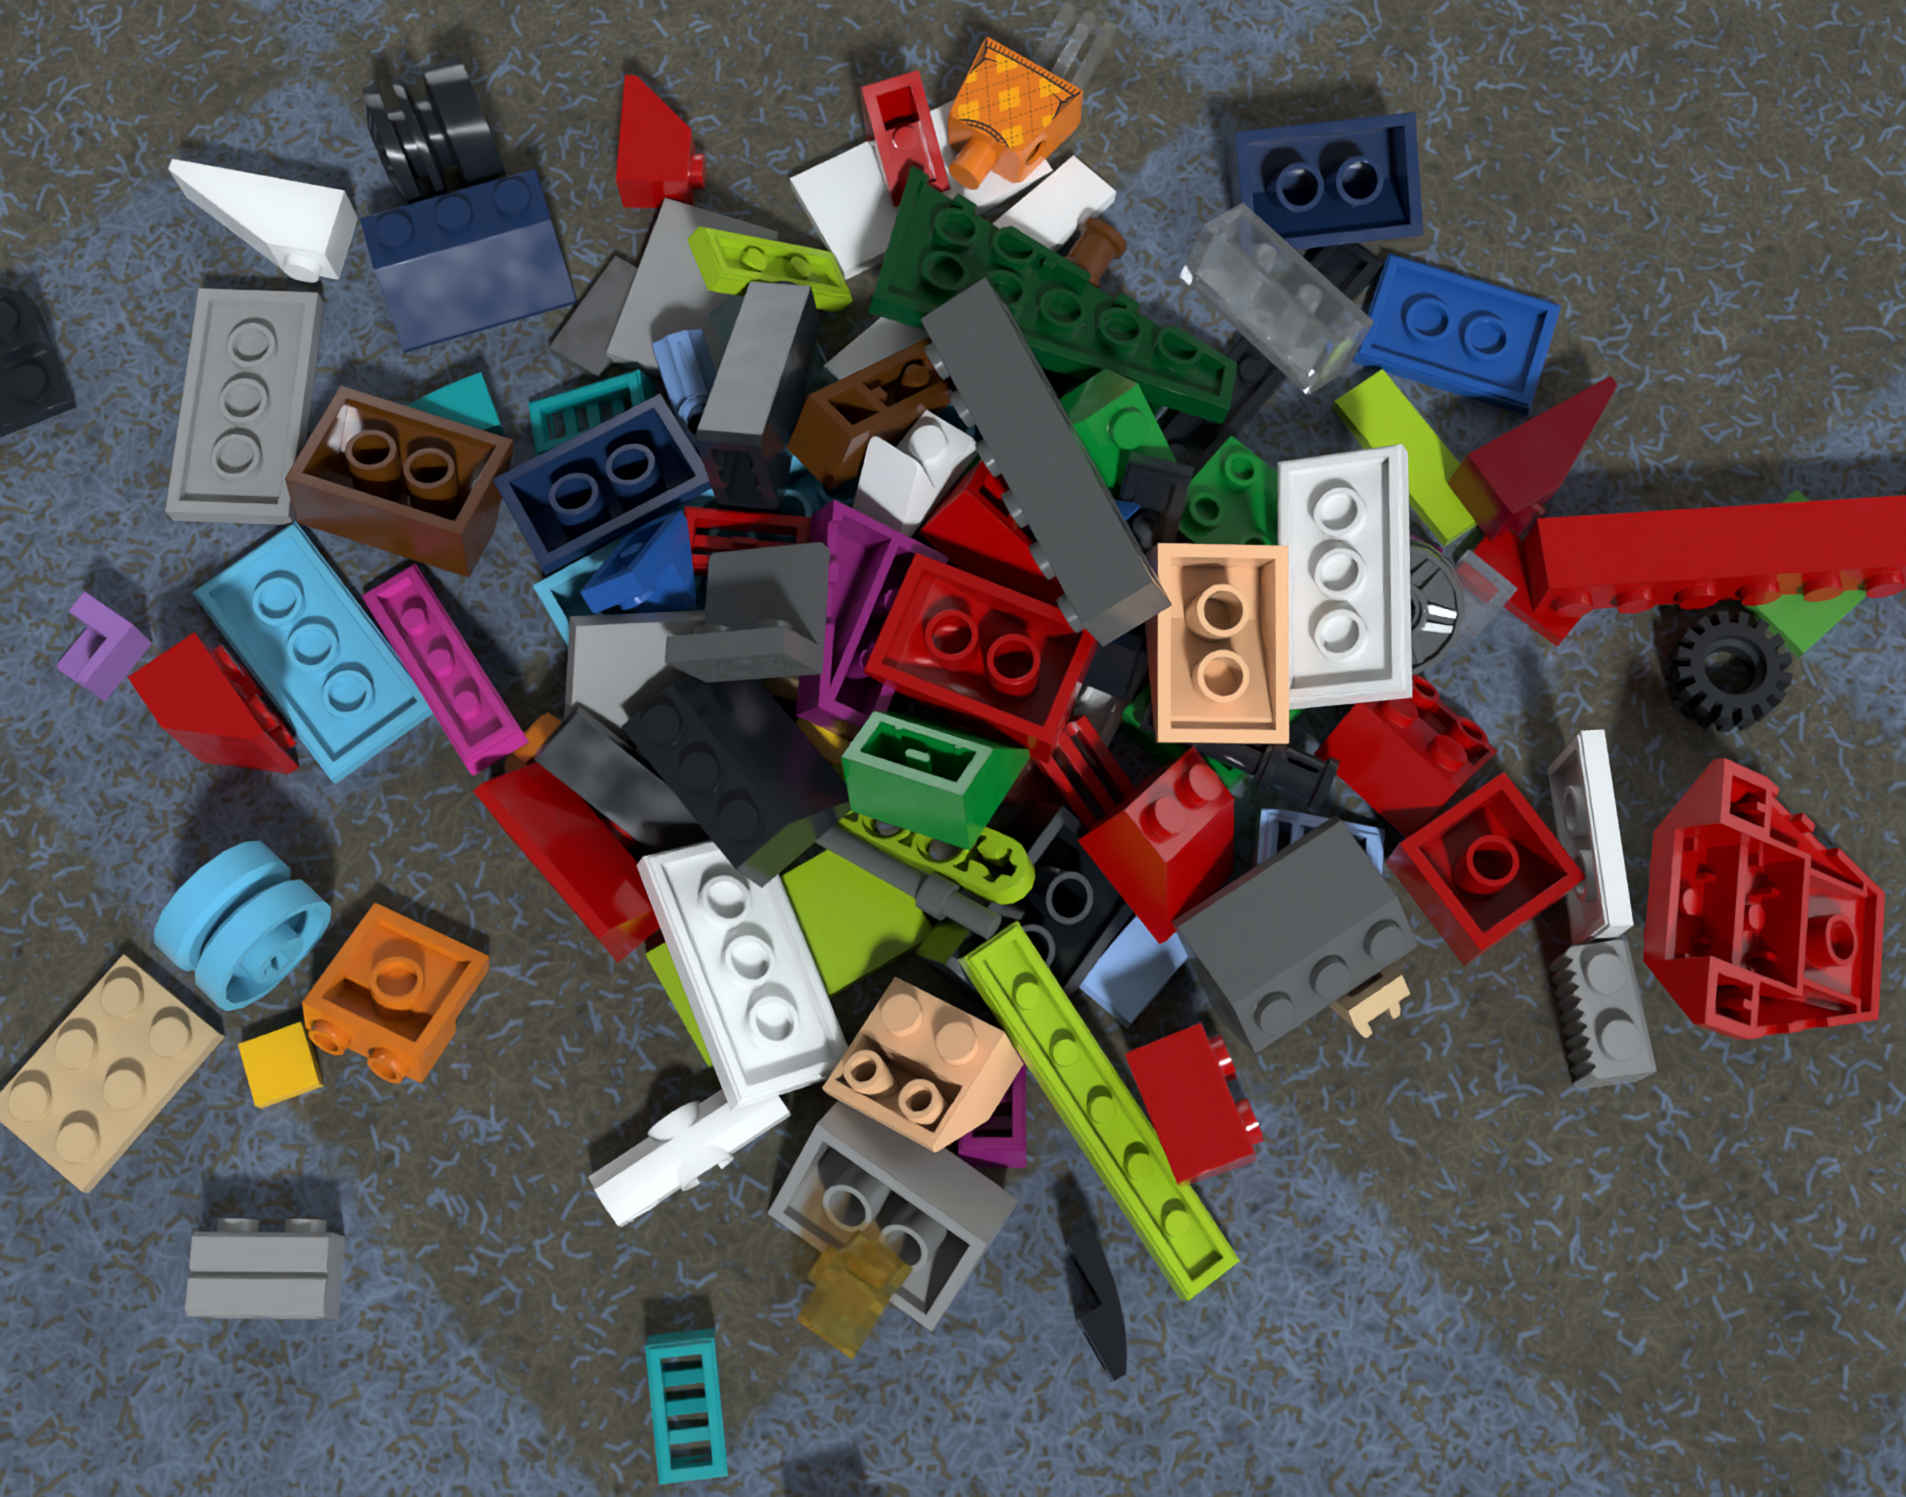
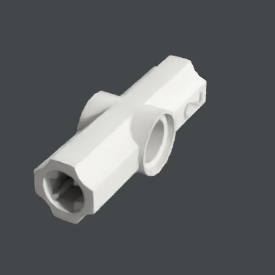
[588,1089,791,1227]

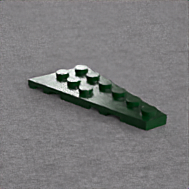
[868,165,1238,424]

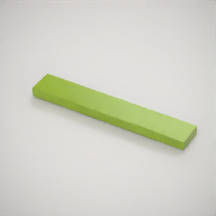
[958,921,1240,1301]

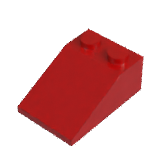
[864,553,1098,764]

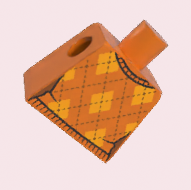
[948,37,1083,190]

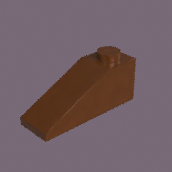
[787,337,958,491]

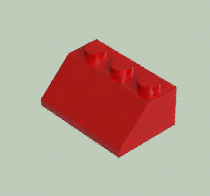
[473,762,660,963]

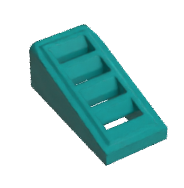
[528,369,657,457]
[645,1328,728,1485]

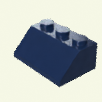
[1224,112,1423,255]
[360,169,577,353]
[493,394,712,575]

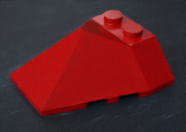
[1643,758,1885,1040]

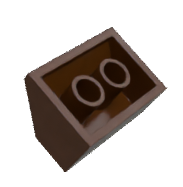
[285,386,514,578]

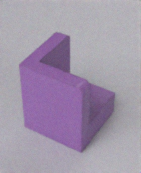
[57,591,152,702]

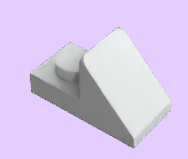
[852,410,978,538]

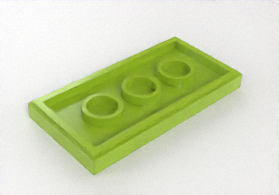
[645,850,933,1068]

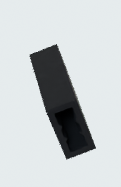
[695,281,820,514]

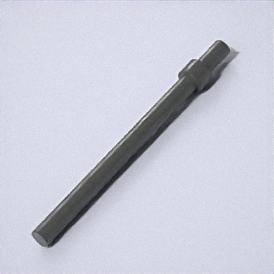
[815,824,1002,940]

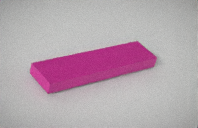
[362,564,529,776]

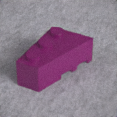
[796,500,949,742]

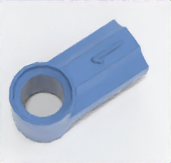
[651,328,717,456]

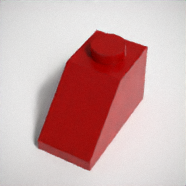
[616,75,707,208]

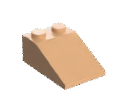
[1144,543,1289,744]

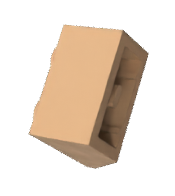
[822,977,1023,1153]

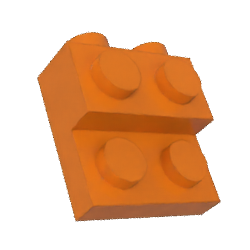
[302,903,489,1084]

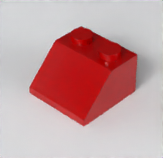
[1077,746,1234,945]

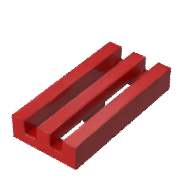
[684,506,811,576]
[1033,713,1134,830]

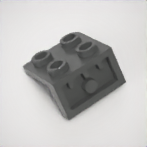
[665,542,830,683]

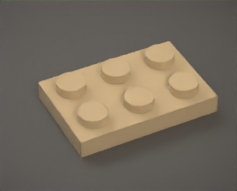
[0,954,225,1193]

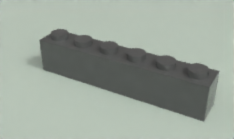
[921,277,1172,647]

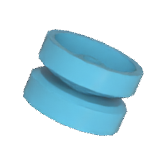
[154,841,331,1011]

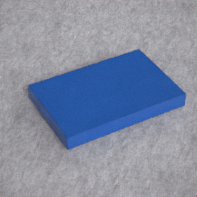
[1353,253,1562,416]

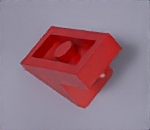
[859,70,951,207]

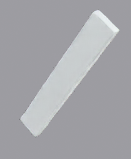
[823,155,1116,384]

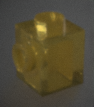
[796,1230,914,1360]

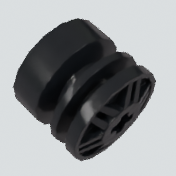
[362,54,507,204]

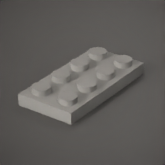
[165,288,324,525]

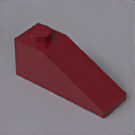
[1447,376,1618,542]

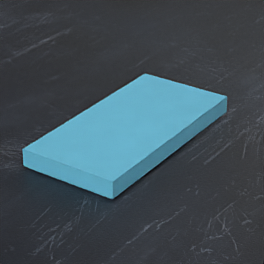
[192,521,433,784]

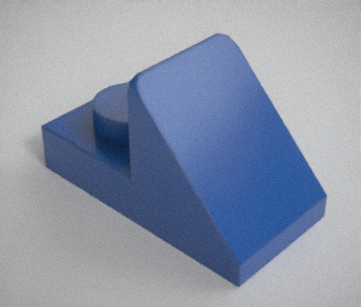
[580,510,697,614]

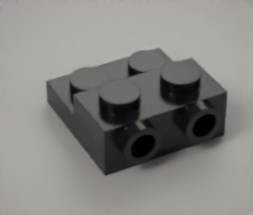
[0,288,76,438]

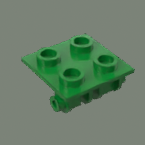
[1177,435,1278,545]

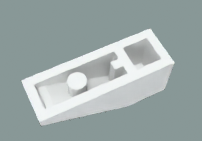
[169,159,358,283]

